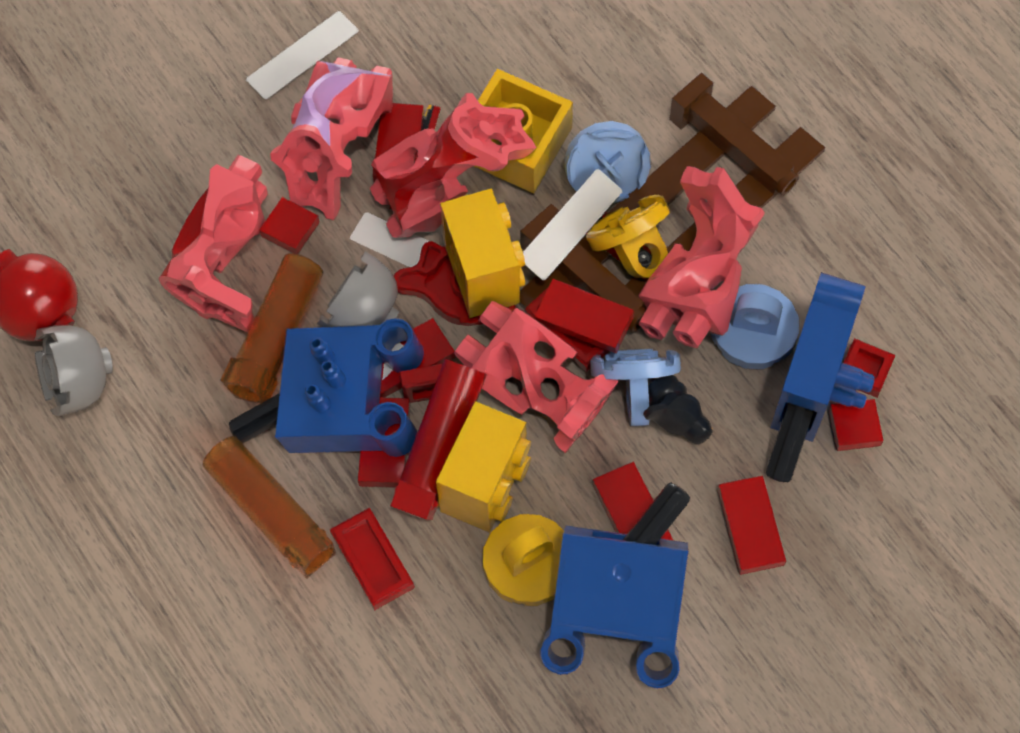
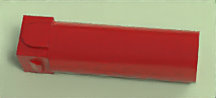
[390,359,487,520]

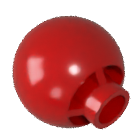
[0,249,78,341]

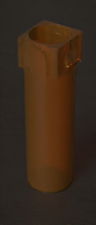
[220,253,324,404]
[202,436,336,579]

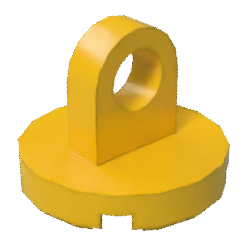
[586,195,670,279]
[483,514,564,606]

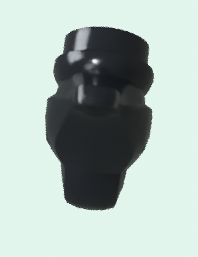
[643,375,713,444]

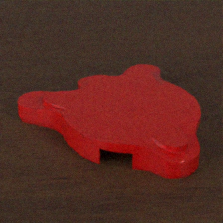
[394,241,515,326]

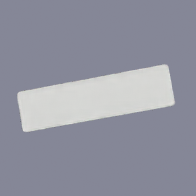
[246,11,358,99]
[523,169,622,280]
[350,212,428,267]

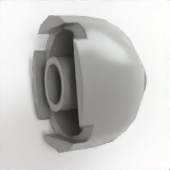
[316,251,400,327]
[34,325,113,416]

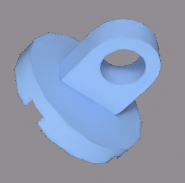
[564,121,651,203]
[711,284,799,369]
[590,349,681,426]

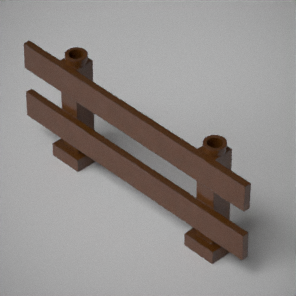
[519,72,825,332]

